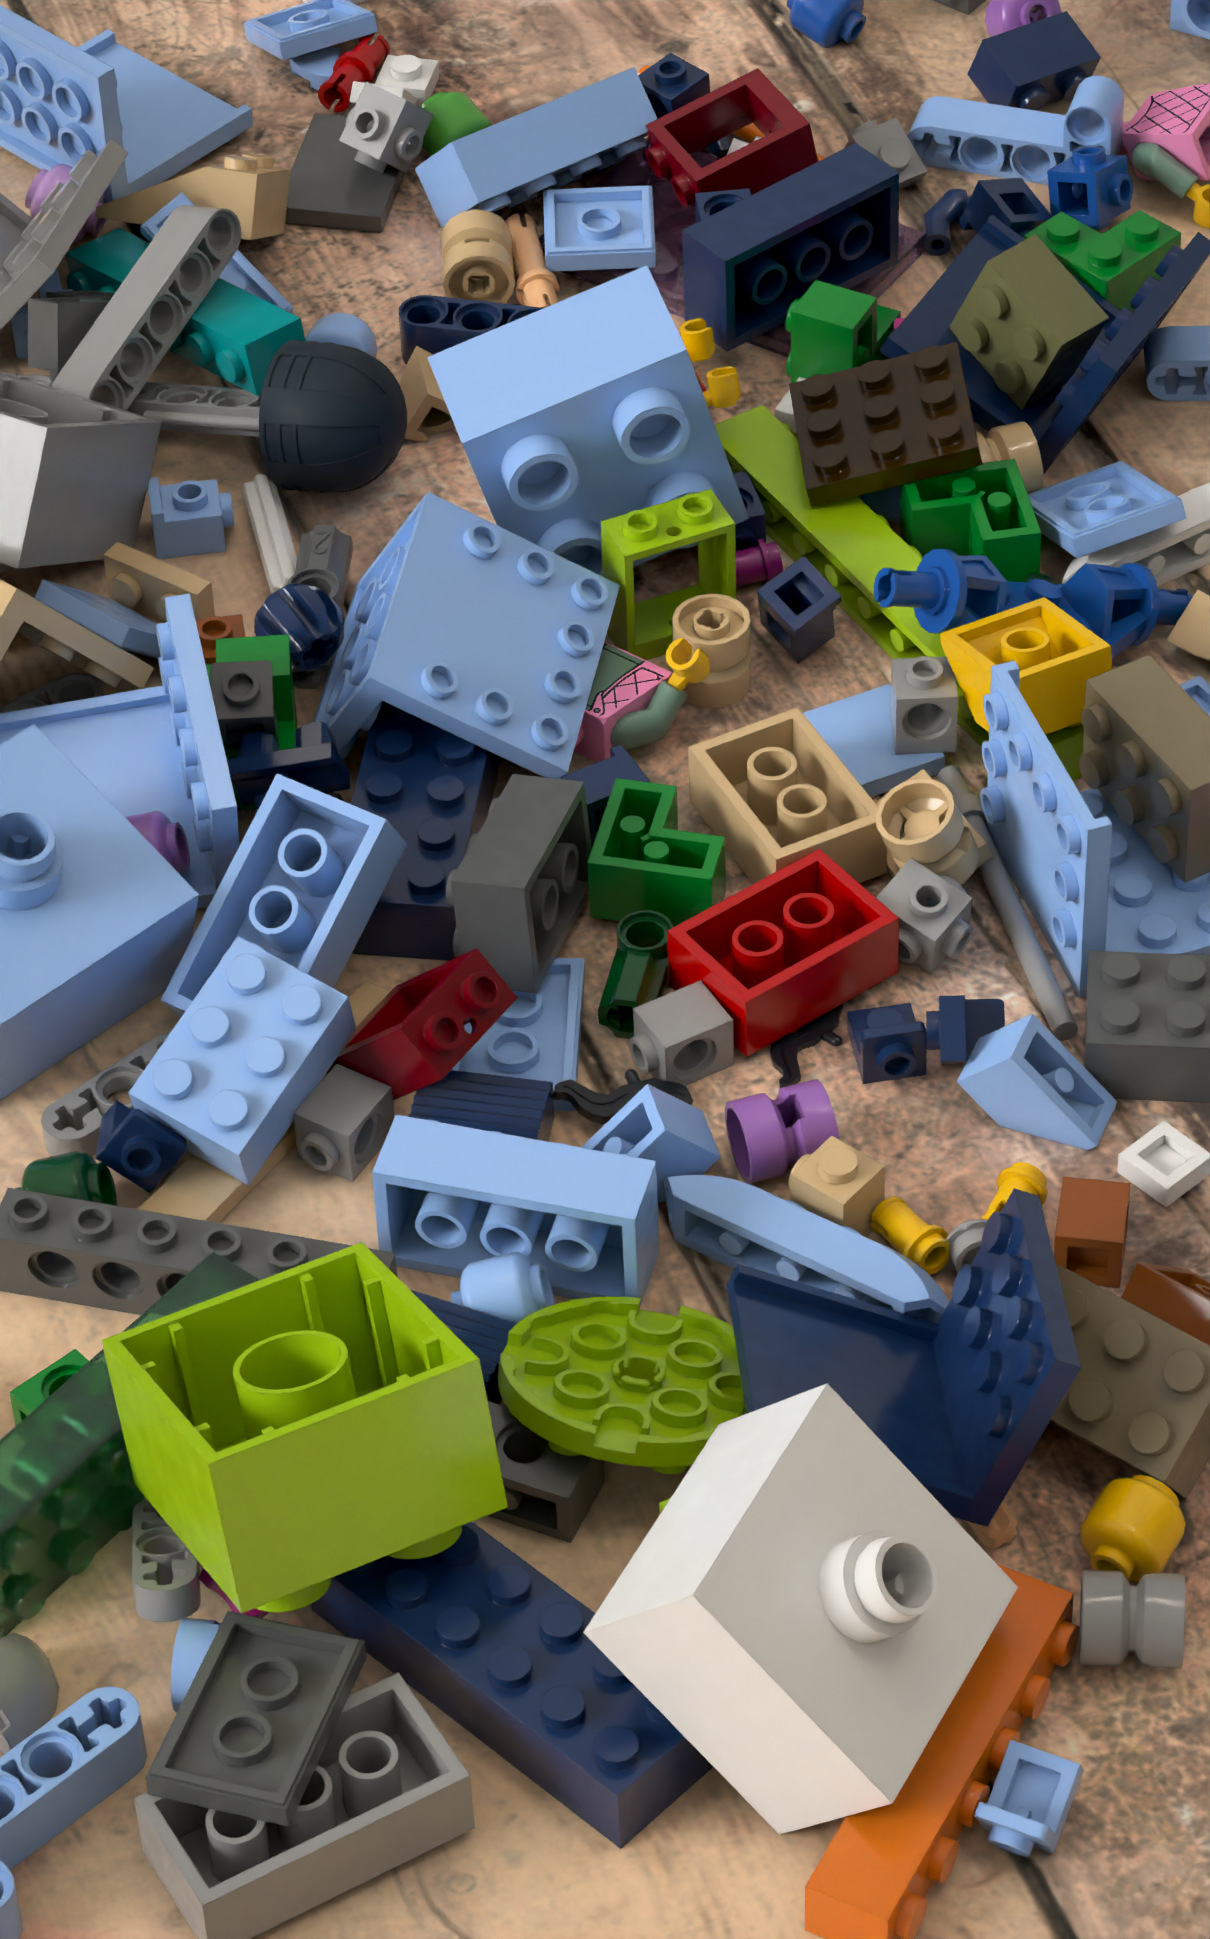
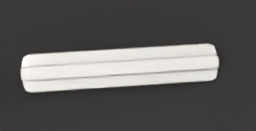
[242,474,297,594]

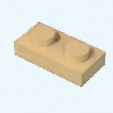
[103,542,215,623]

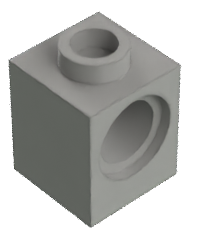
[890,656,958,755]
[629,980,734,1086]
[293,1064,394,1182]

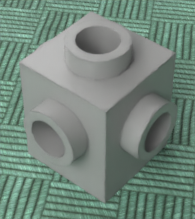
[339,81,434,174]
[876,858,974,974]

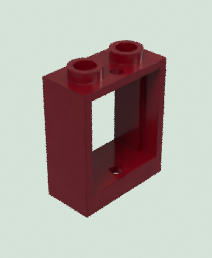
[646,68,818,209]
[327,948,518,1100]

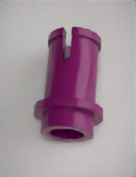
[736,539,783,587]

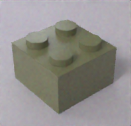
[949,234,1109,410]

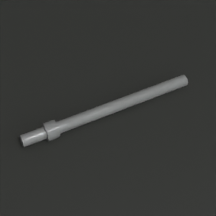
[937,765,1078,1041]

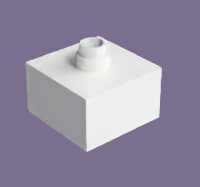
[583,1383,1018,1835]

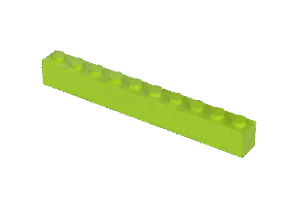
[715,405,1084,781]

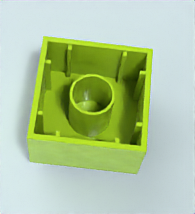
[101,1242,508,1613]

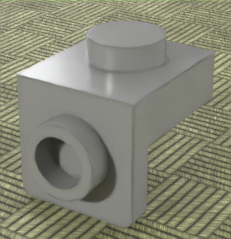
[844,118,928,190]

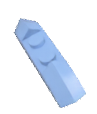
[663,1175,949,1324]

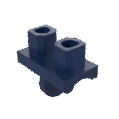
[227,721,350,811]

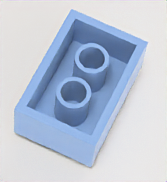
[128,936,357,1186]

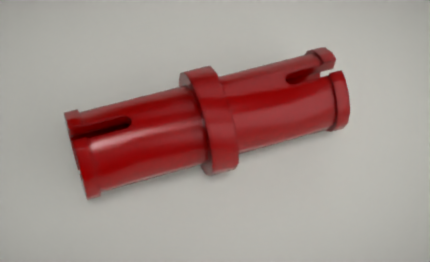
[318,33,390,113]

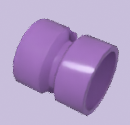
[725,1079,840,1184]

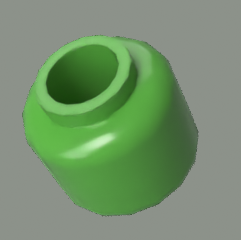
[420,92,492,157]

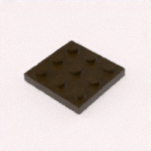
[789,342,983,507]

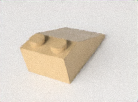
[95,153,291,240]

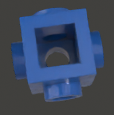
[1047,147,1133,230]

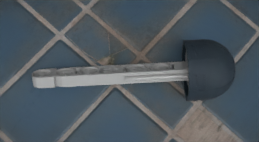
[1,340,407,493]

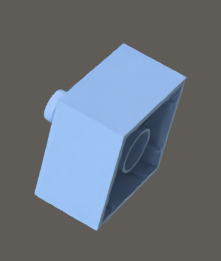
[0,724,199,1101]

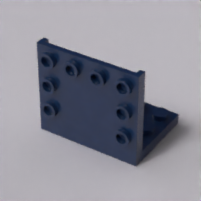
[879,215,1210,474]
[726,1188,1081,1527]

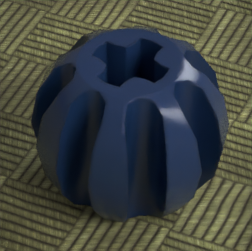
[254,583,344,674]

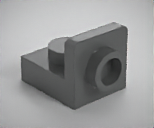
[210,660,279,749]

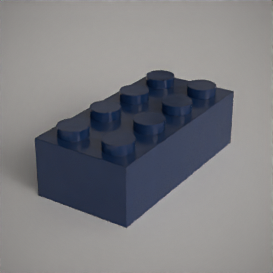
[682,143,899,352]

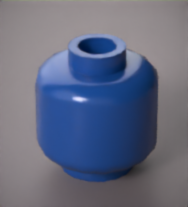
[787,0,866,48]

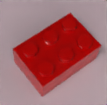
[667,848,899,1057]

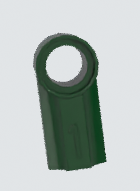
[598,910,673,1039]

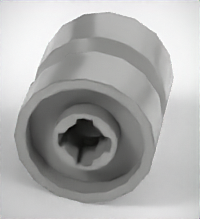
[1079,1570,1185,1669]

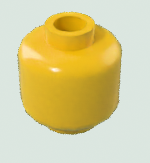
[1080,1475,1186,1582]

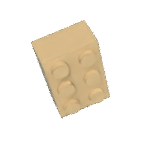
[688,707,887,884]

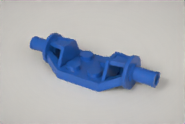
[874,549,1193,659]

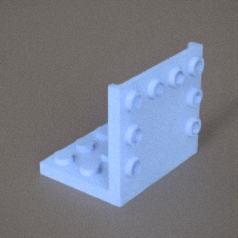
[0,5,253,204]
[312,492,620,779]
[0,593,239,909]
[980,660,1210,998]

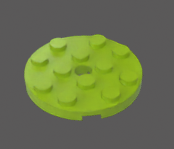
[498,1296,747,1474]

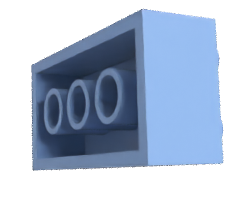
[415,67,657,228]
[161,774,407,1018]
[372,1115,659,1305]

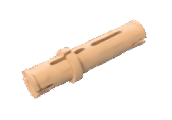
[505,214,560,308]

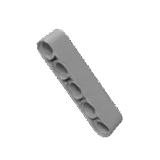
[51,205,242,411]

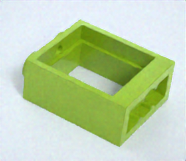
[601,489,736,660]

